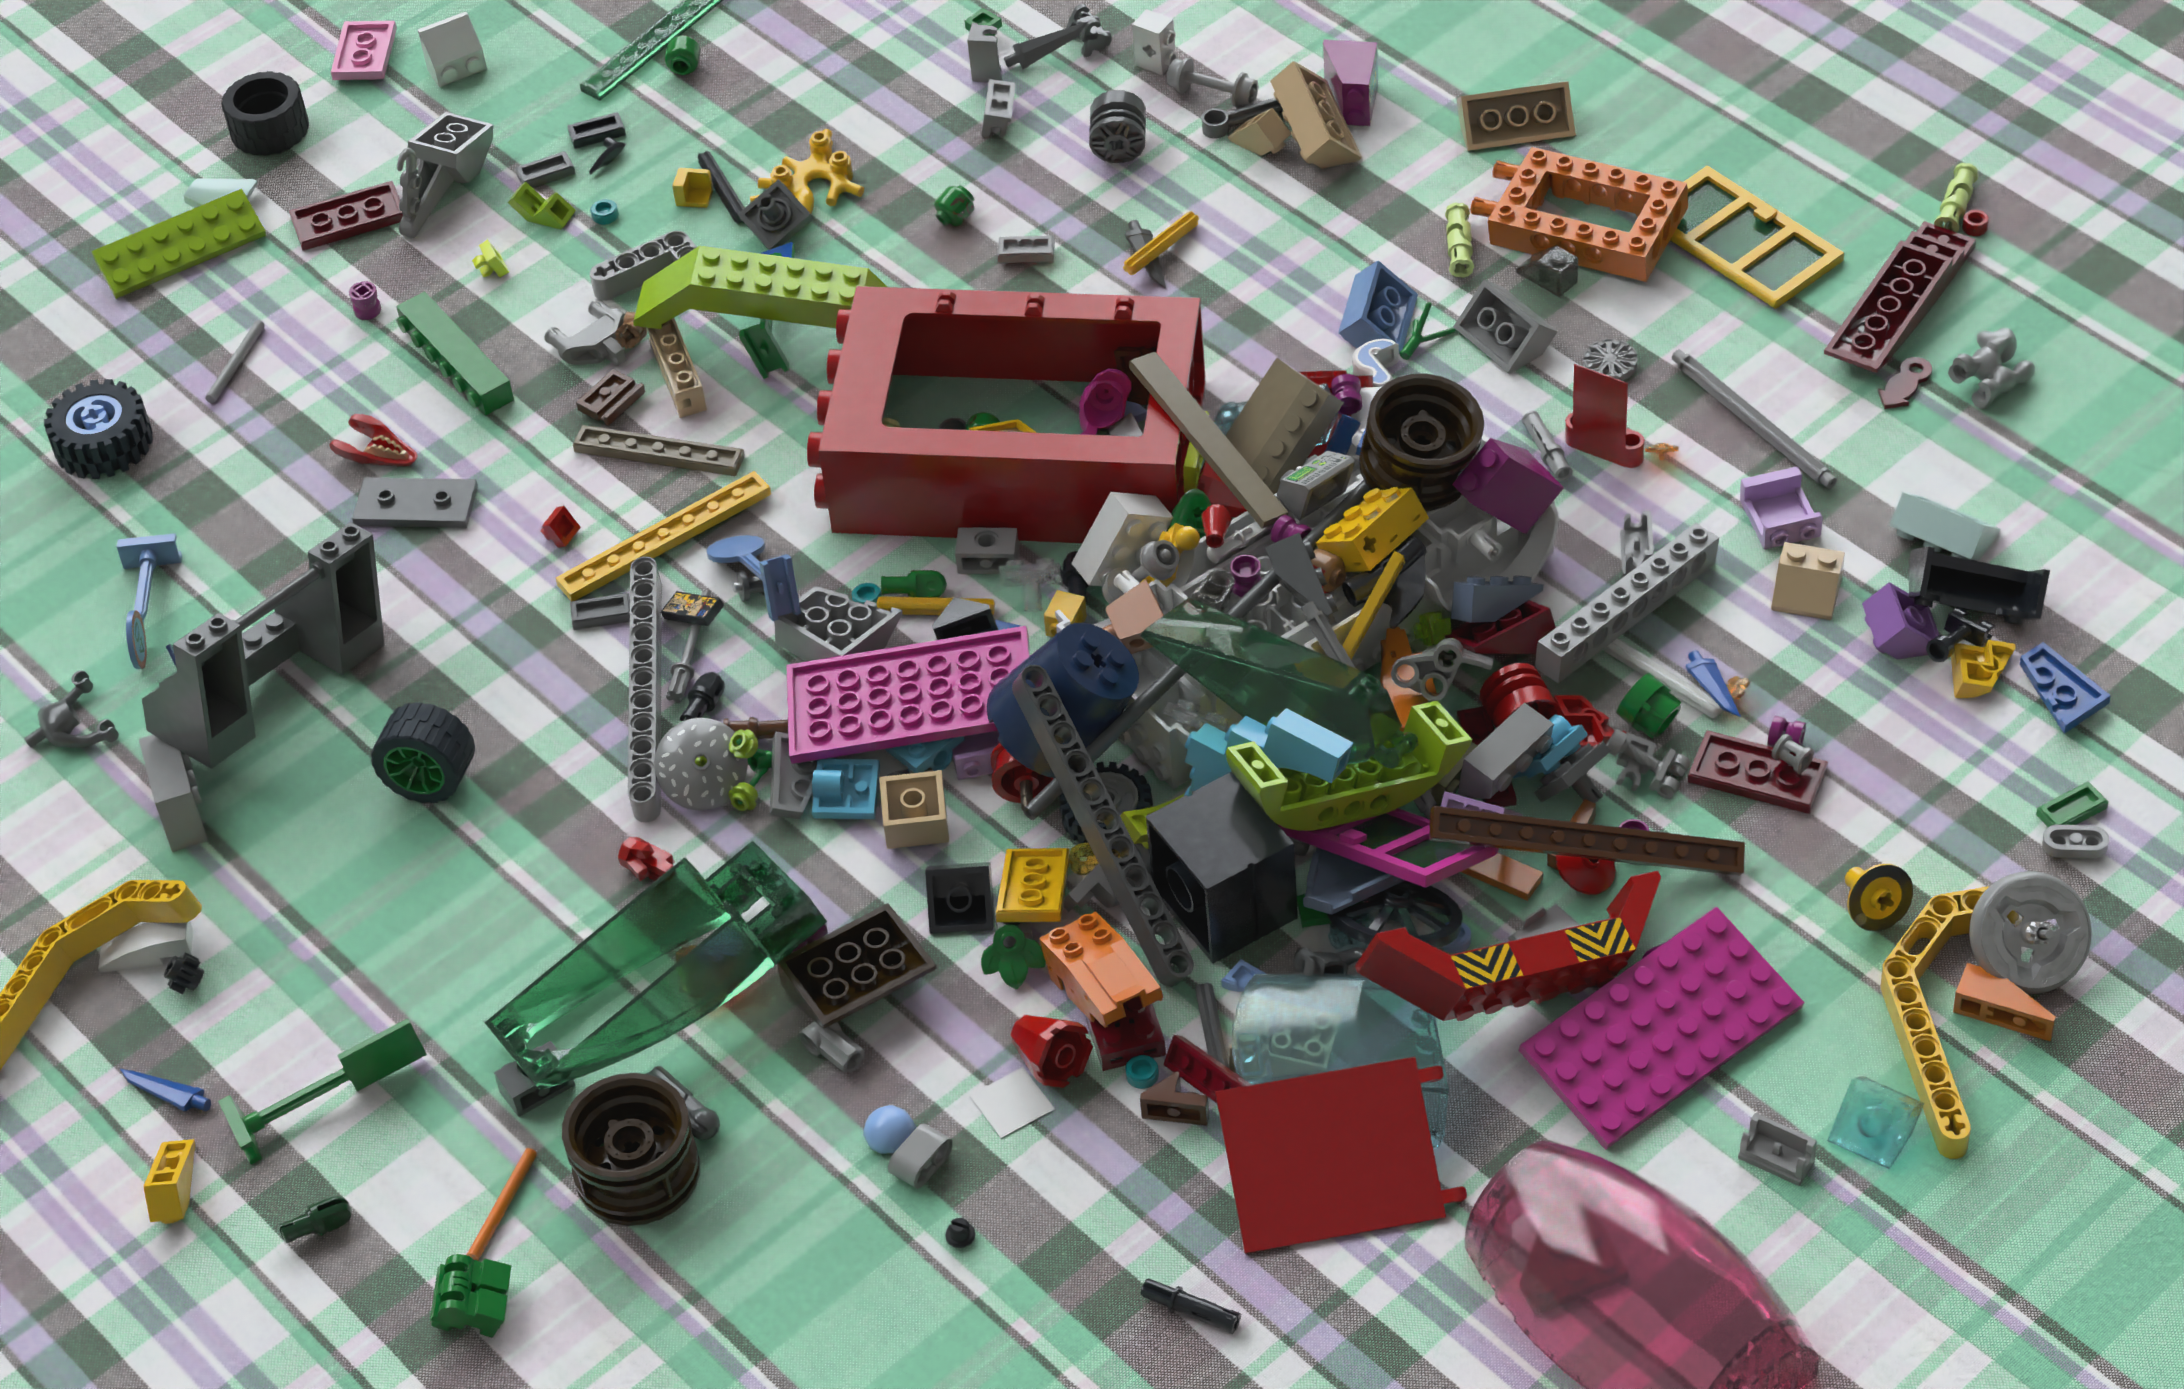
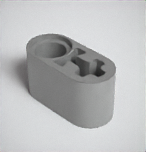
[888,1124,953,1189]

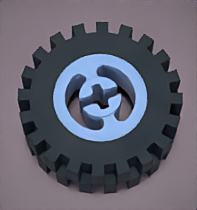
[44,379,153,479]

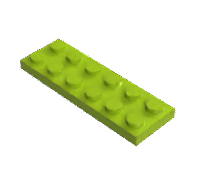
[91,189,266,299]

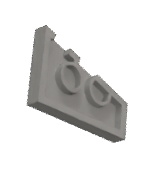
[770,732,828,819]

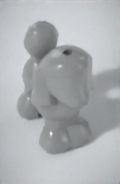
[1948,328,2035,409]

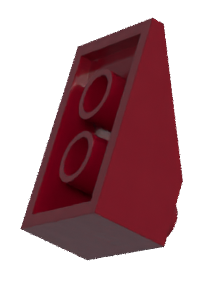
[1443,600,1556,654]

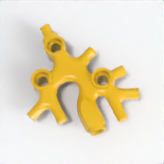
[750,129,864,214]

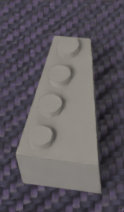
[139,735,208,852]

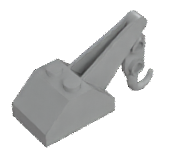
[397,112,494,238]

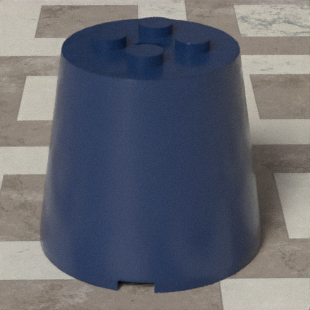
[987,623,1139,778]

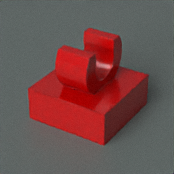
[540,506,581,548]

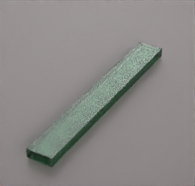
[579,0,723,101]

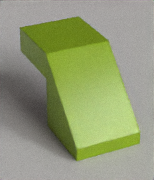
[507,181,576,230]

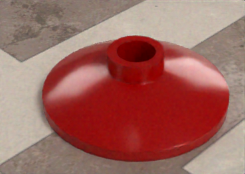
[1556,855,1616,895]

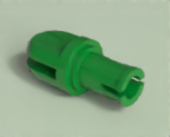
[881,570,947,597]

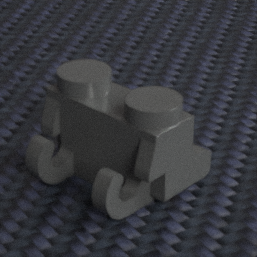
[1066,4,1112,57]

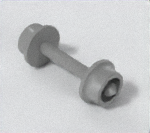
[1167,58,1259,108]
[1102,540,1180,604]

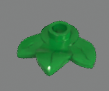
[981,925,1046,989]

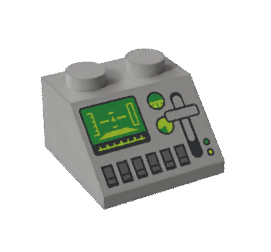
[1277,451,1355,521]

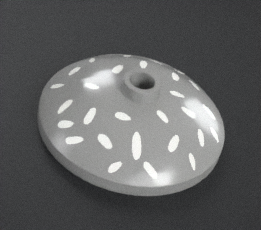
[654,718,748,811]

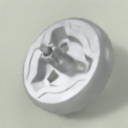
[1969,871,2092,994]

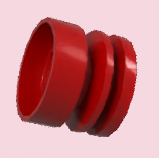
[1480,663,1560,728]

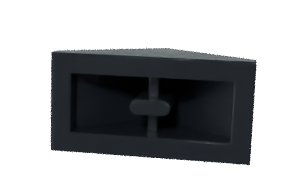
[932,597,998,640]

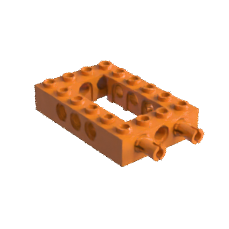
[1470,147,1688,282]

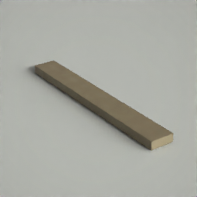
[1129,352,1289,529]

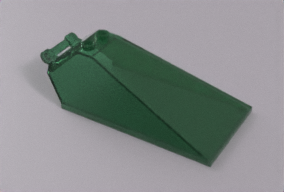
[1140,598,1418,769]

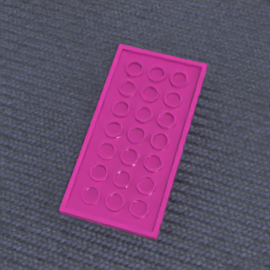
[786,626,1030,764]
[1518,906,1805,1150]

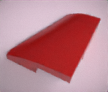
[1553,695,1626,752]

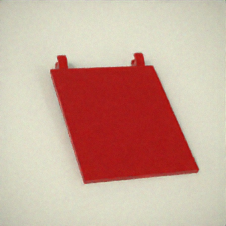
[1215,1056,1467,1253]

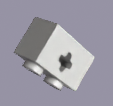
[1132,9,1177,75]

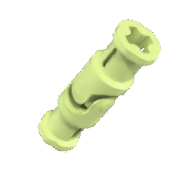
[1934,163,1979,232]
[1445,203,1474,278]

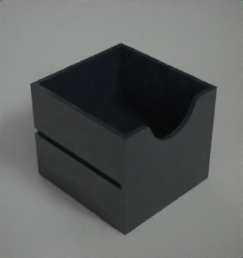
[1146,772,1298,964]

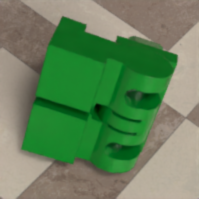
[430,1254,511,1338]

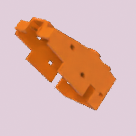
[1378,627,1440,736]
[1039,911,1164,1028]

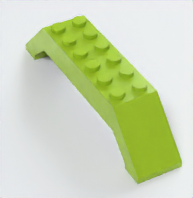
[633,246,887,329]

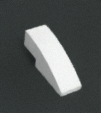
[98,921,193,973]

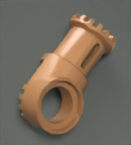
[615,312,648,349]

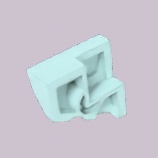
[184,179,258,208]

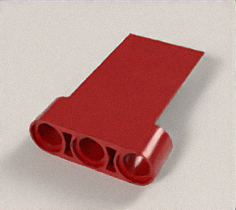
[1565,364,1645,468]

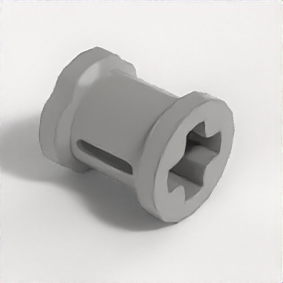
[1772,734,1814,774]

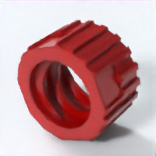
[1962,210,1989,237]

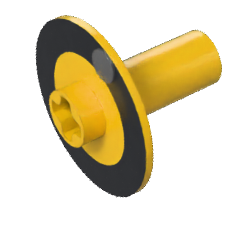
[1845,864,1913,931]

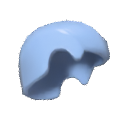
[863,1105,917,1154]

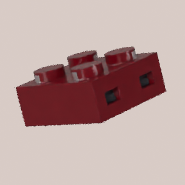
[1085,996,1166,1071]

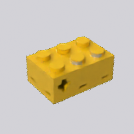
[1315,487,1429,572]

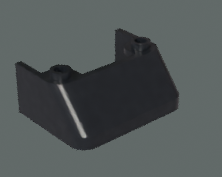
[1909,547,2050,625]

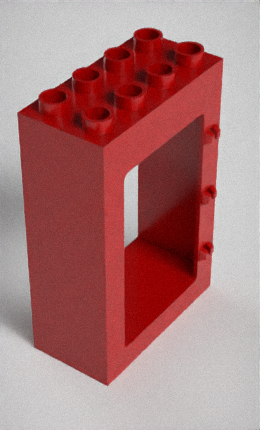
[807,286,1206,543]

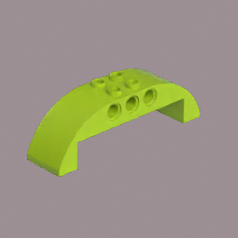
[1226,701,1472,831]

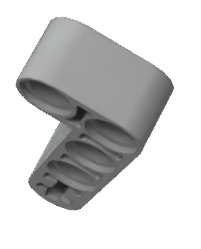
[589,231,697,300]

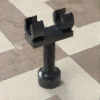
[1926,607,1996,662]

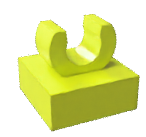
[472,239,509,278]

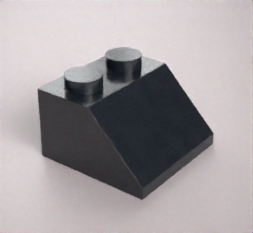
[925,862,994,934]

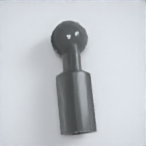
[646,1066,720,1140]

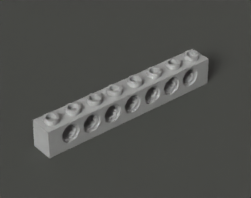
[1535,523,1720,683]

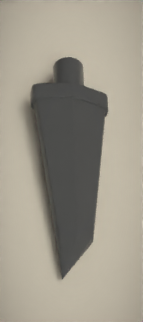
[1004,21,1088,69]
[1124,220,1167,289]

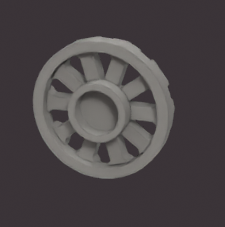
[1583,339,1638,381]

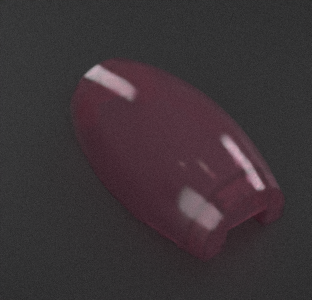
[1465,1140,1819,1389]

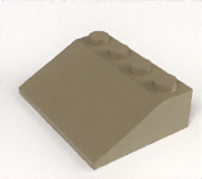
[1225,357,1344,494]

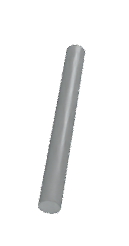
[205,320,265,404]

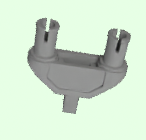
[544,299,626,366]

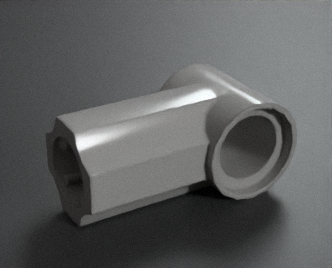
[799,1021,865,1073]

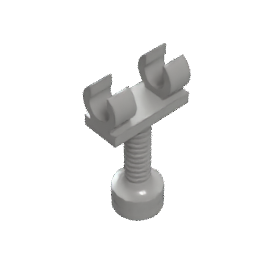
[1606,728,1691,799]

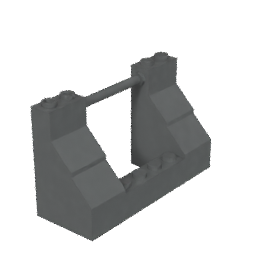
[142,522,385,769]

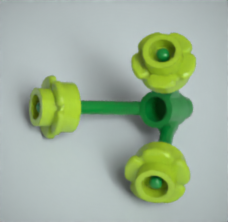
[695,729,772,811]

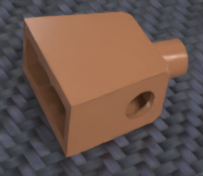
[1102,580,1175,654]

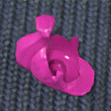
[1079,368,1131,435]

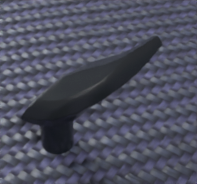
[589,137,626,175]

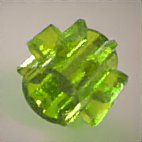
[1413,611,1452,646]

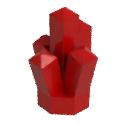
[618,837,676,884]

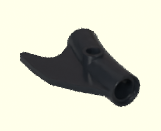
[1342,535,1427,629]

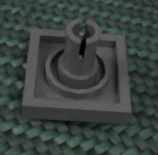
[737,179,814,250]
[1534,741,1611,803]

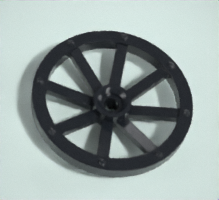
[1327,880,1463,948]

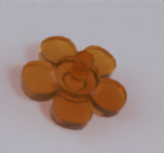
[1645,443,1679,460]
[1726,676,1750,700]

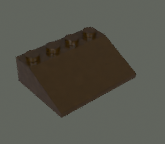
[776,903,937,1029]

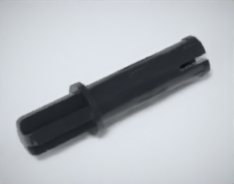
[1140,1279,1241,1334]

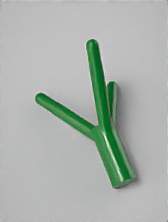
[1399,302,1456,360]

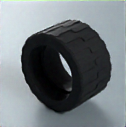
[221,71,309,156]

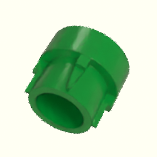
[1616,673,1681,739]

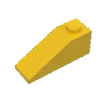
[143,1139,195,1224]

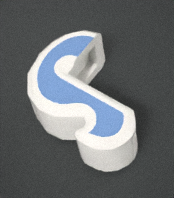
[1352,339,1399,387]

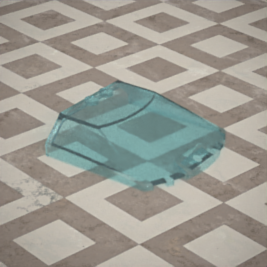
[1231,973,1449,1148]

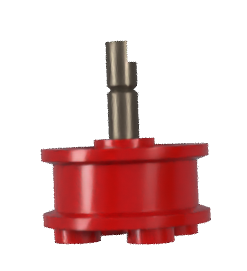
[991,743,1054,810]

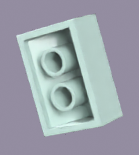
[1889,492,2001,561]

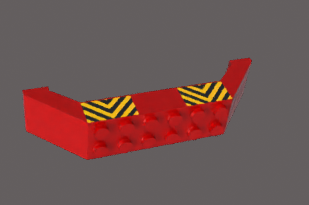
[1355,871,1661,1021]

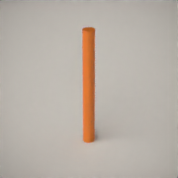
[467,1148,537,1261]

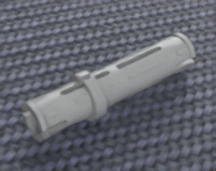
[1522,411,1573,481]

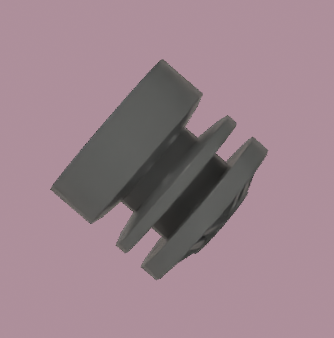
[1089,90,1146,163]

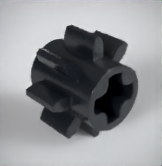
[164,952,204,995]

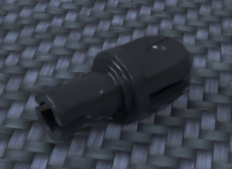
[1062,551,1089,602]
[680,672,725,721]

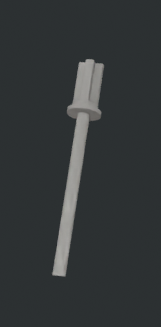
[666,590,711,703]

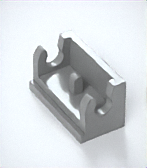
[967,23,1002,82]
[981,79,1016,137]
[1620,511,1654,577]
[1738,1113,1817,1186]

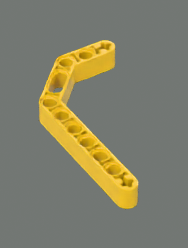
[0,880,202,1070]
[1880,886,2019,1159]

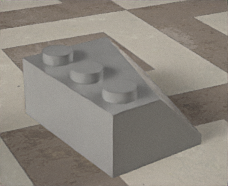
[774,586,902,661]

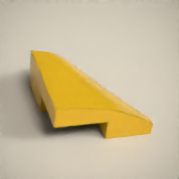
[1951,640,2016,698]

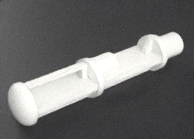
[1207,521,1274,563]

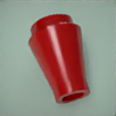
[1201,504,1232,548]

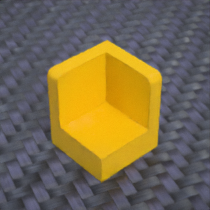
[672,168,714,208]

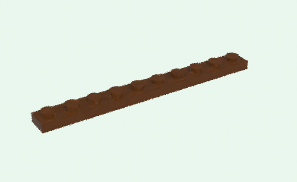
[1429,806,1745,876]

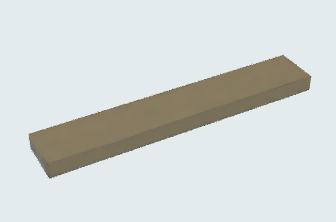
[573,425,745,476]

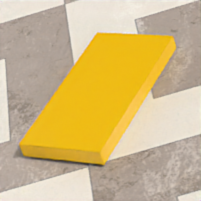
[996,848,1070,922]

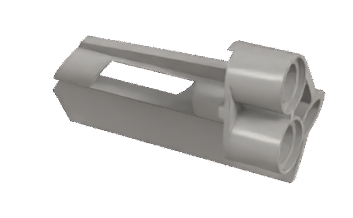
[1391,638,1494,701]

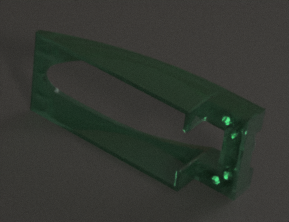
[484,840,827,1090]

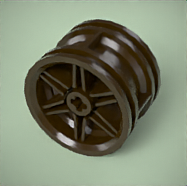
[1359,373,1484,511]
[562,1073,700,1226]

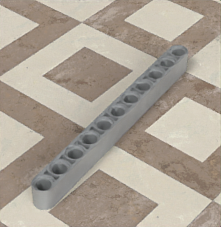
[628,557,662,822]

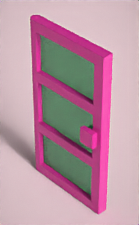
[1278,808,1499,888]

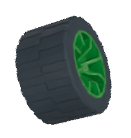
[371,702,475,803]

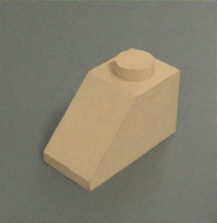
[1227,108,1291,156]

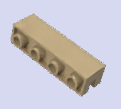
[647,318,707,418]

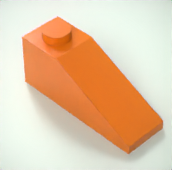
[1953,963,2056,1041]

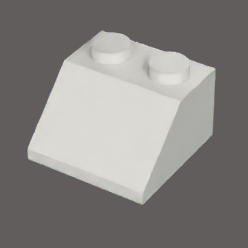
[418,12,487,87]

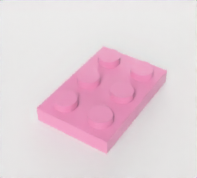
[331,21,397,81]

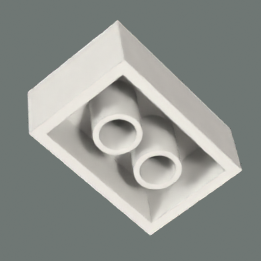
[1072,492,1173,586]

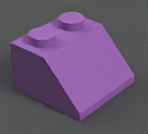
[1862,582,1939,660]

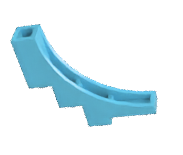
[1184,708,1353,797]

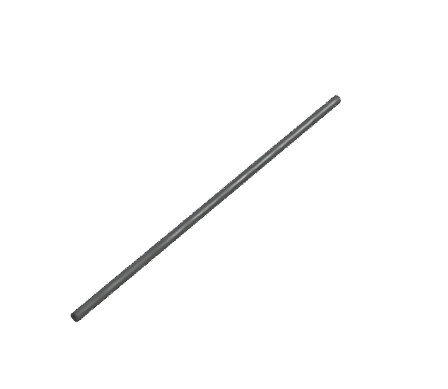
[1023,480,1371,820]

